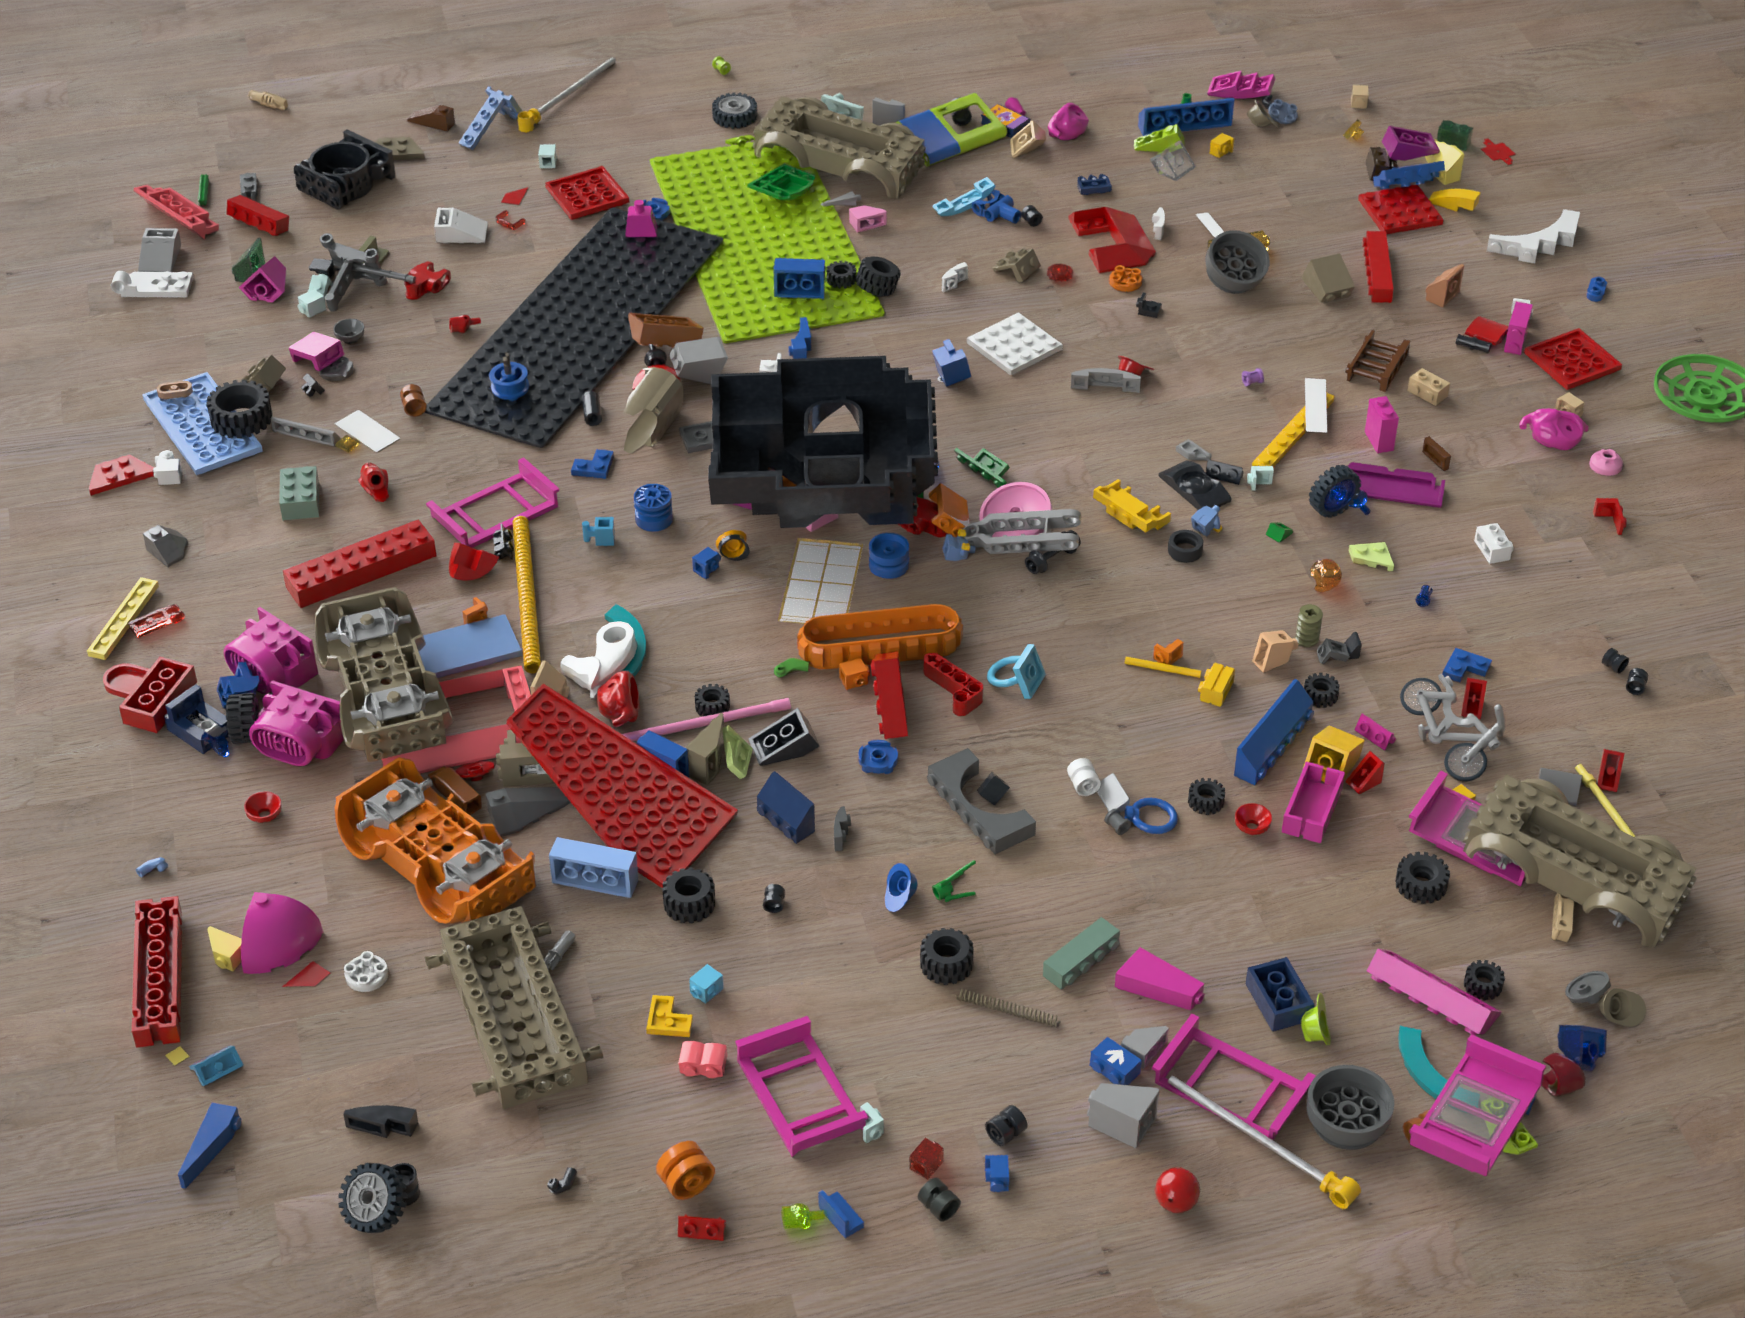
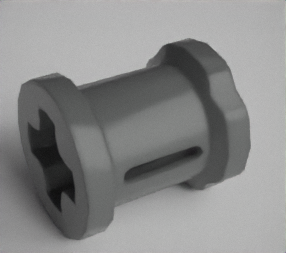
[1104,808,1131,835]

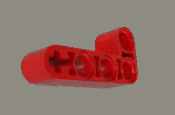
[923,653,984,716]

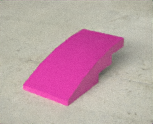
[1207,71,1275,99]

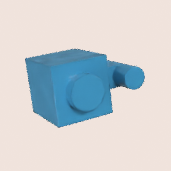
[582,517,615,546]

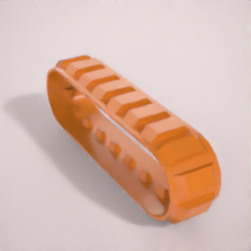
[797,604,963,669]

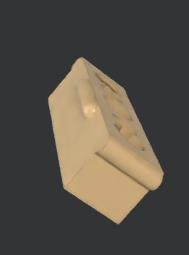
[1552,893,1574,942]

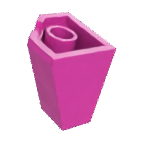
[239,256,286,303]

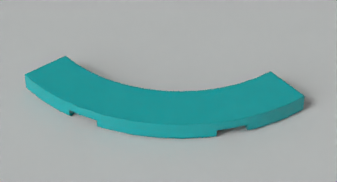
[604,604,646,677]
[1398,1026,1480,1115]

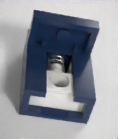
[164,684,229,754]

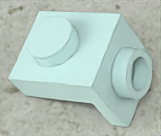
[308,274,332,297]
[1247,466,1274,491]
[860,1102,884,1143]

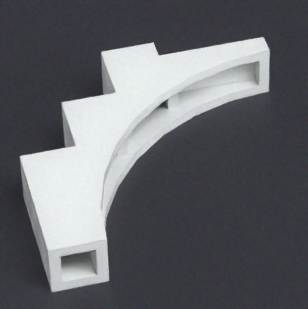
[1487,210,1580,263]

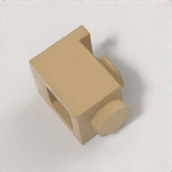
[1555,392,1585,417]

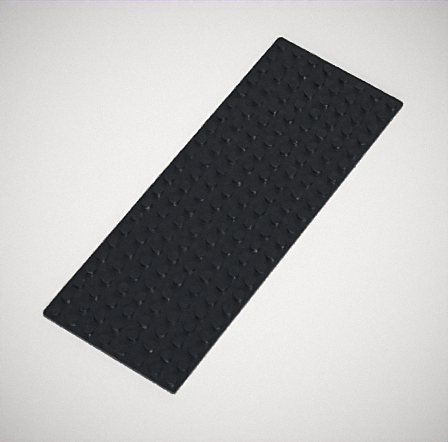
[425,208,723,448]

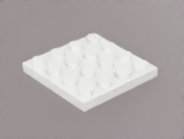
[967,313,1063,376]

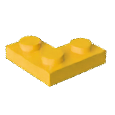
[646,995,693,1037]

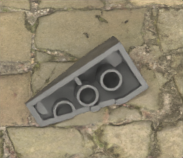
[485,787,571,837]

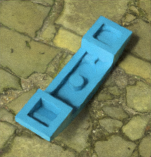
[932,177,995,216]

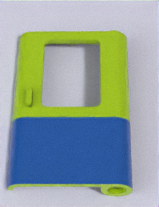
[896,93,1007,167]

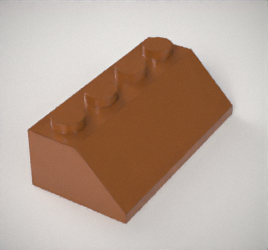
[628,313,704,348]

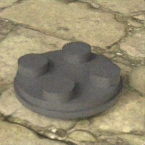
[1565,971,1611,1004]

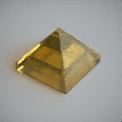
[335,435,360,453]

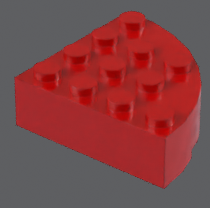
[871,651,908,739]

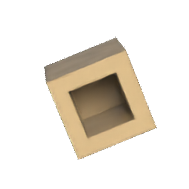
[1351,85,1368,109]

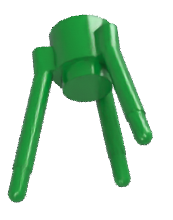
[932,860,976,902]

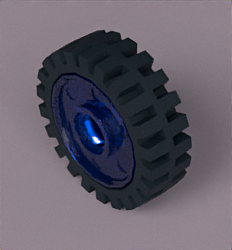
[1309,464,1361,518]

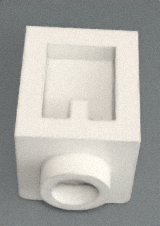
[759,353,781,373]

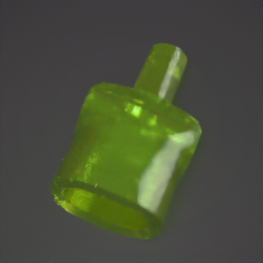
[781,1203,825,1229]

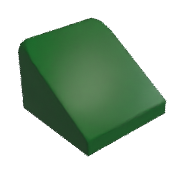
[1266,522,1294,542]

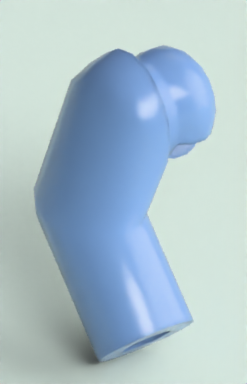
[136,857,168,877]

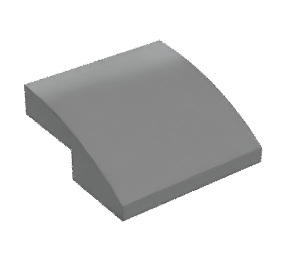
[872,97,905,126]

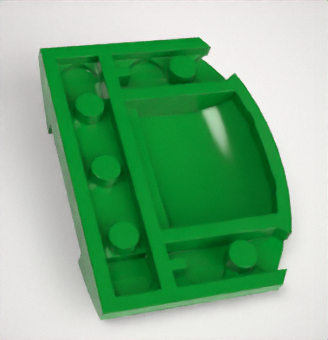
[747,163,815,201]

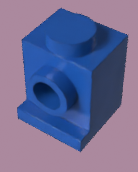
[692,547,721,579]
[985,1155,1009,1192]

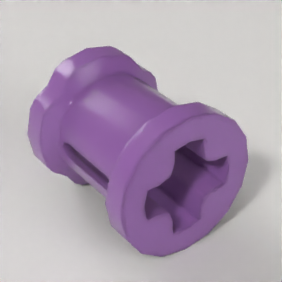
[1242,368,1264,387]

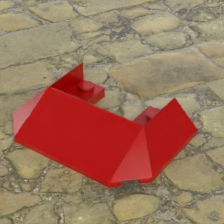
[1068,207,1156,273]

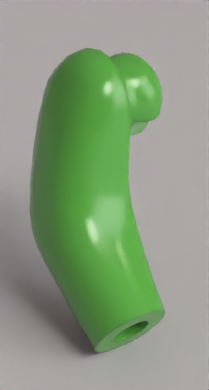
[774,658,810,677]

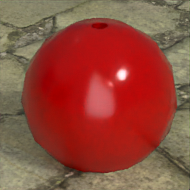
[1155,1167,1201,1213]

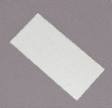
[335,410,400,452]

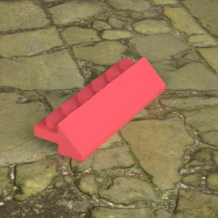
[134,185,219,240]

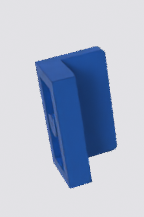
[818,1190,864,1239]

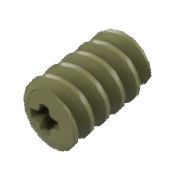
[1295,604,1323,647]

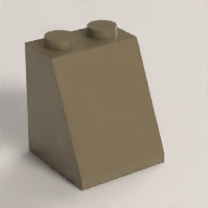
[1301,253,1355,302]

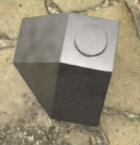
[143,525,188,567]

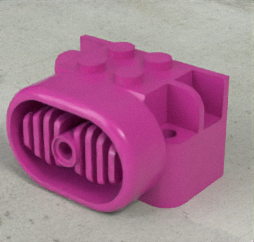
[223,607,318,694]
[249,681,344,766]

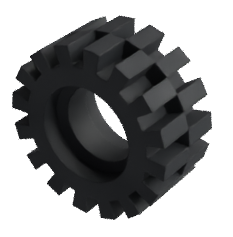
[827,260,856,289]
[1304,673,1340,708]
[694,684,730,717]
[1188,778,1225,815]
[1464,960,1505,1000]

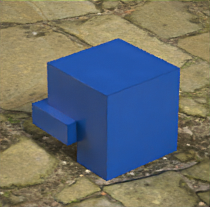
[932,339,971,387]

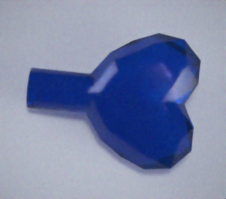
[1348,490,1371,515]
[201,732,229,758]

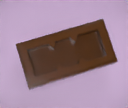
[1422,436,1451,471]

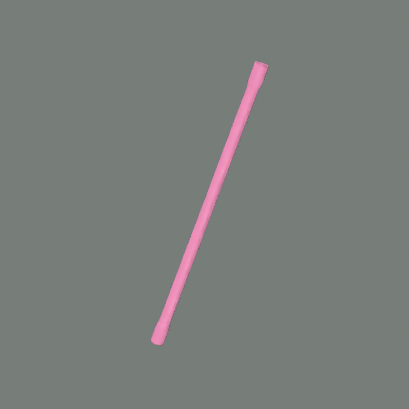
[622,698,791,741]

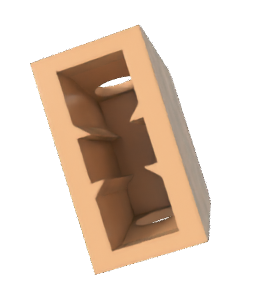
[1252,630,1298,673]

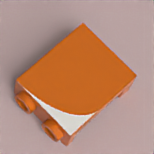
[928,483,970,537]

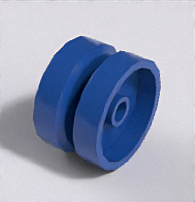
[869,533,909,579]

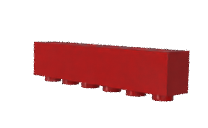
[1362,231,1393,303]

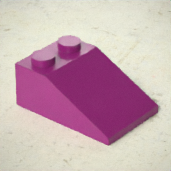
[1382,125,1440,161]

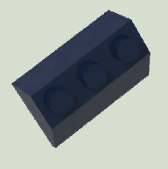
[757,771,815,844]

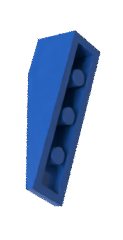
[178,1103,242,1189]

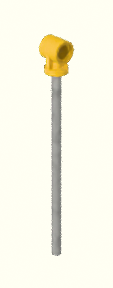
[517,57,616,133]
[1168,1075,1361,1209]

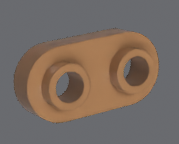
[157,381,193,400]

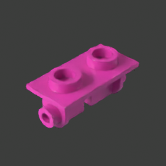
[1354,713,1396,751]

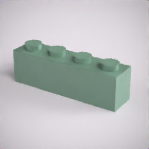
[1043,917,1120,990]

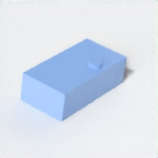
[549,837,638,898]

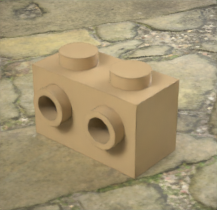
[1408,368,1450,406]

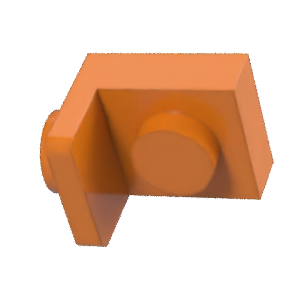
[462,597,488,625]
[1153,639,1184,665]

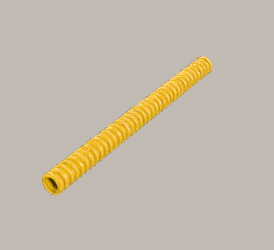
[512,516,541,674]

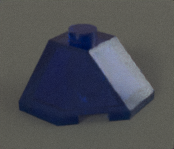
[1558,1025,1607,1072]

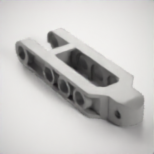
[963,509,1081,554]

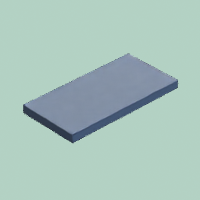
[419,614,522,678]

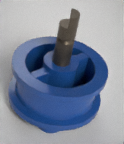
[489,353,529,401]

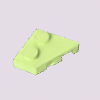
[1349,542,1394,571]
[722,725,753,779]

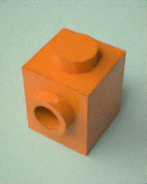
[839,658,870,690]

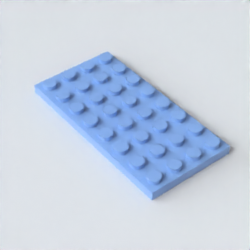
[142,372,263,475]

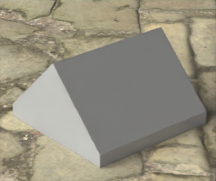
[1538,768,1582,806]

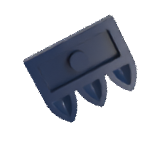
[1077,174,1112,195]

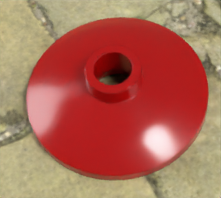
[455,761,495,781]

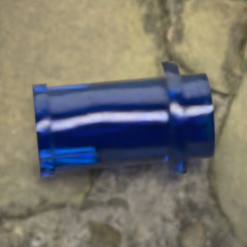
[1415,585,1433,607]

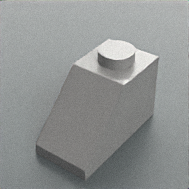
[1121,1026,1169,1069]

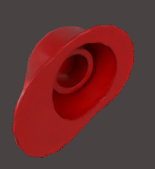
[1118,356,1154,376]

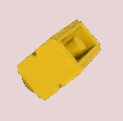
[1198,663,1236,707]

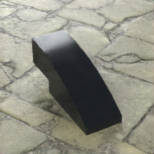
[343,1105,419,1138]

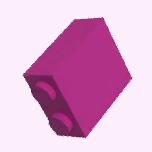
[1504,301,1533,355]
[1365,396,1399,453]

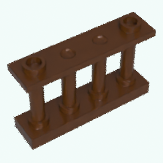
[1345,330,1411,392]

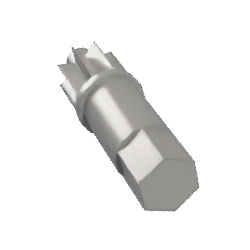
[544,931,575,971]

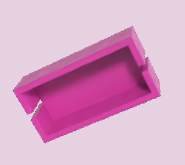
[1281,761,1345,843]

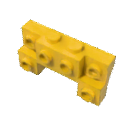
[1093,479,1171,532]

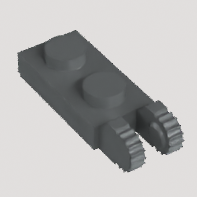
[240,173,258,201]

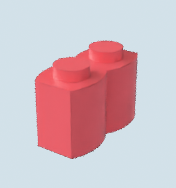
[679,1041,727,1078]

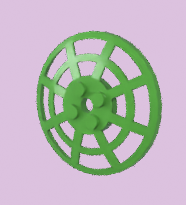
[1654,354,1745,422]

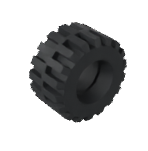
[856,256,901,296]
[226,693,260,744]
[662,868,716,924]
[920,928,974,985]

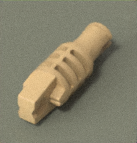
[248,90,288,110]

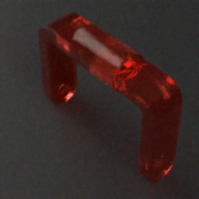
[496,210,526,230]

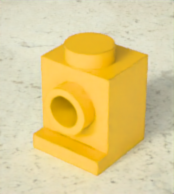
[1210,133,1234,158]

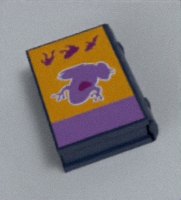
[981,104,1031,138]

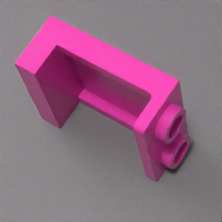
[289,332,345,371]

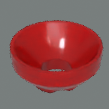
[244,791,282,823]
[1235,803,1272,835]

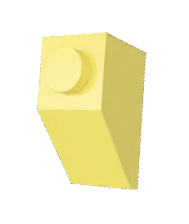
[207,926,241,971]

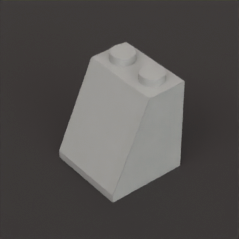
[670,337,728,384]
[1087,1083,1160,1148]

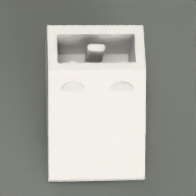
[434,208,488,243]

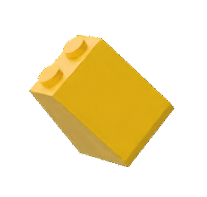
[1303,725,1365,782]

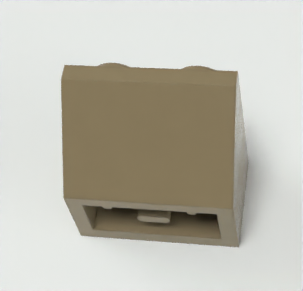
[240,354,287,392]

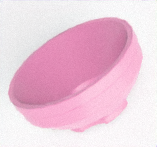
[1589,449,1623,476]

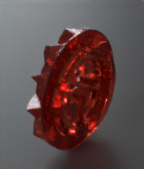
[1047,264,1073,282]

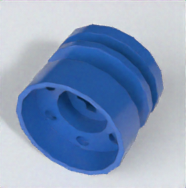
[634,484,673,532]

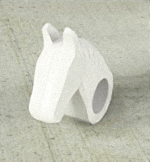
[561,621,637,699]

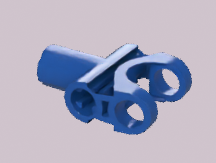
[972,190,1021,224]

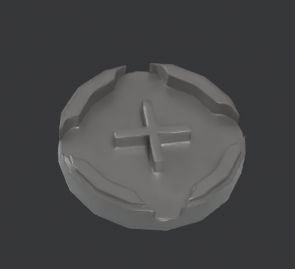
[319,356,353,381]

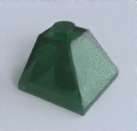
[232,238,265,282]

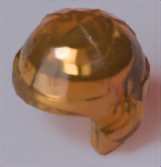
[1310,559,1342,592]

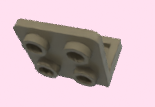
[992,248,1041,282]

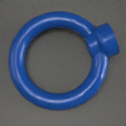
[1124,798,1178,834]

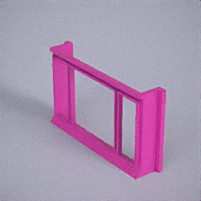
[426,458,559,548]
[1152,1014,1316,1140]
[735,1016,868,1157]

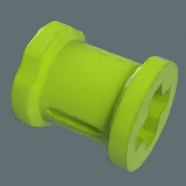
[712,56,731,75]

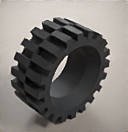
[207,380,273,439]

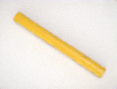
[1125,657,1202,678]

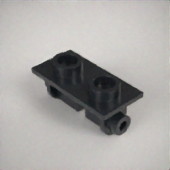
[1205,459,1244,485]
[493,523,514,560]

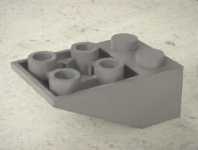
[138,228,182,272]

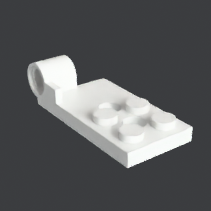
[111,271,194,297]

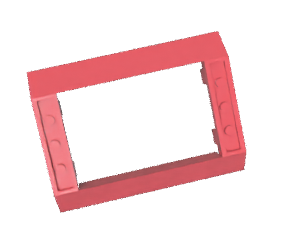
[382,665,531,774]

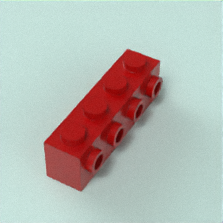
[226,195,289,236]

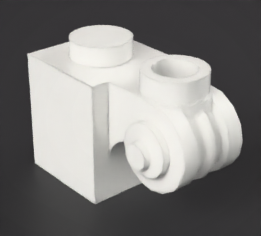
[154,450,182,485]

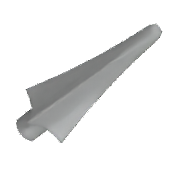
[821,191,861,206]

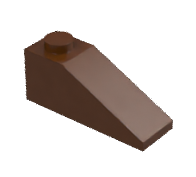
[407,105,455,132]

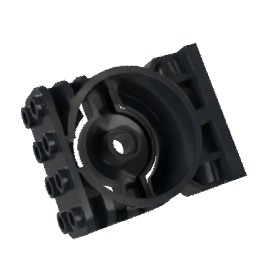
[294,129,396,209]

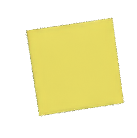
[165,1046,190,1066]

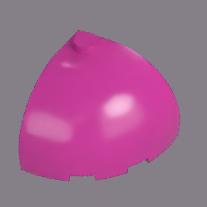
[241,892,323,974]

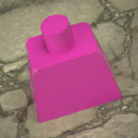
[625,200,657,237]

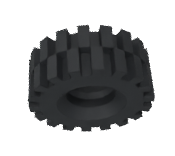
[1395,852,1450,904]

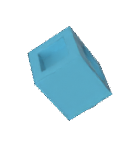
[689,964,724,1004]

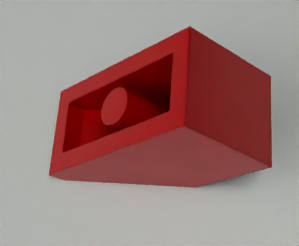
[1597,749,1625,792]

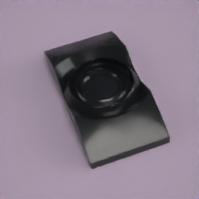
[1158,460,1232,510]

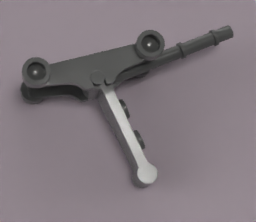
[320,233,416,311]

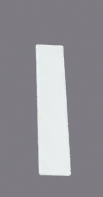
[1196,213,1224,237]

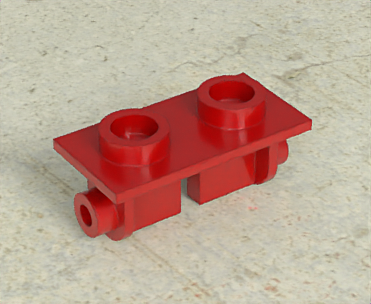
[678,1214,726,1241]

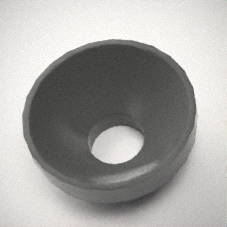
[333,318,364,344]

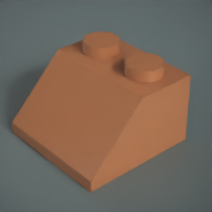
[1425,264,1464,307]

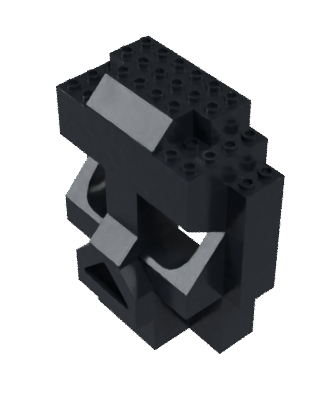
[708,356,938,528]

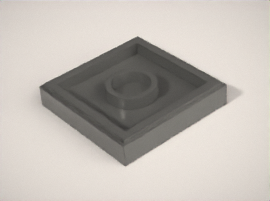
[679,421,713,453]

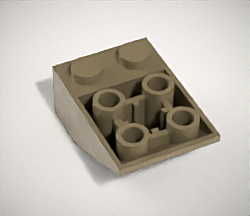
[686,713,724,785]

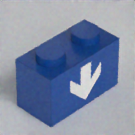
[1090,1037,1142,1085]

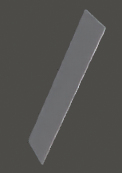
[1305,378,1327,433]

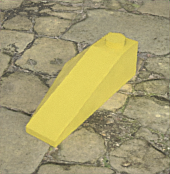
[1425,139,1464,185]

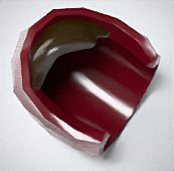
[1541,1052,1586,1097]

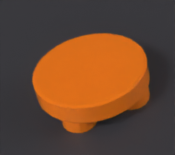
[1109,265,1142,292]

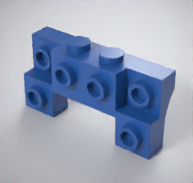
[1373,161,1445,189]

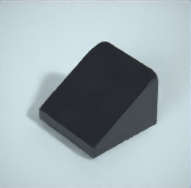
[1344,632,1362,659]

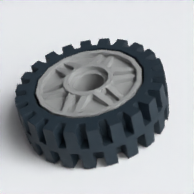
[712,92,757,129]
[338,1163,407,1233]

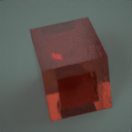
[909,1138,944,1180]

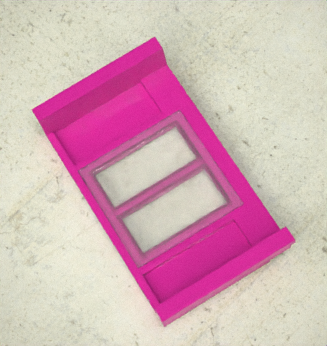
[1409,770,1526,887]
[1410,1034,1546,1177]

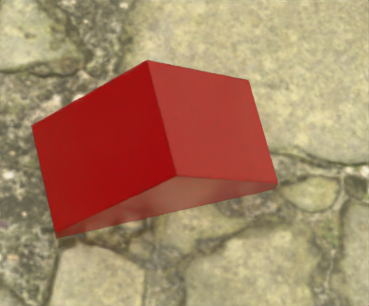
[1461,678,1487,719]
[1345,751,1385,794]

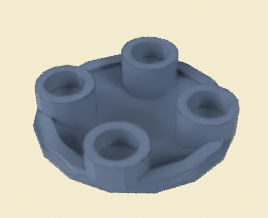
[1268,99,1298,124]

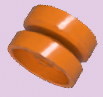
[656,1140,715,1200]

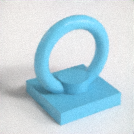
[987,644,1046,699]

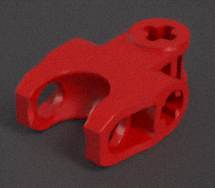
[404,261,451,300]
[898,497,948,537]

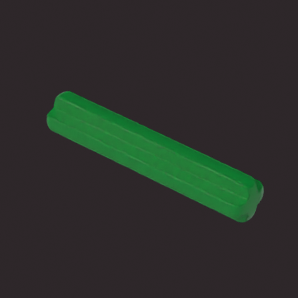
[198,174,209,206]

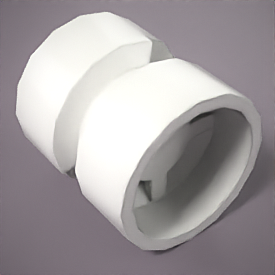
[1067,758,1101,796]

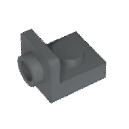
[1317,638,1350,664]

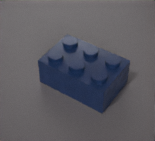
[1246,957,1315,1032]

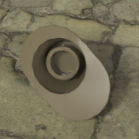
[1247,99,1280,128]
[1597,988,1646,1027]

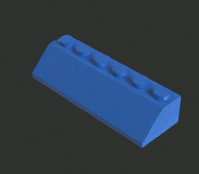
[1138,98,1235,136]
[1234,679,1314,785]

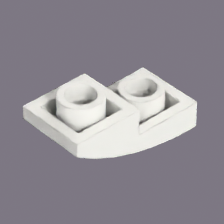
[1152,207,1165,241]
[942,262,968,292]

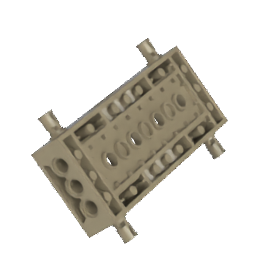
[425,906,603,1110]

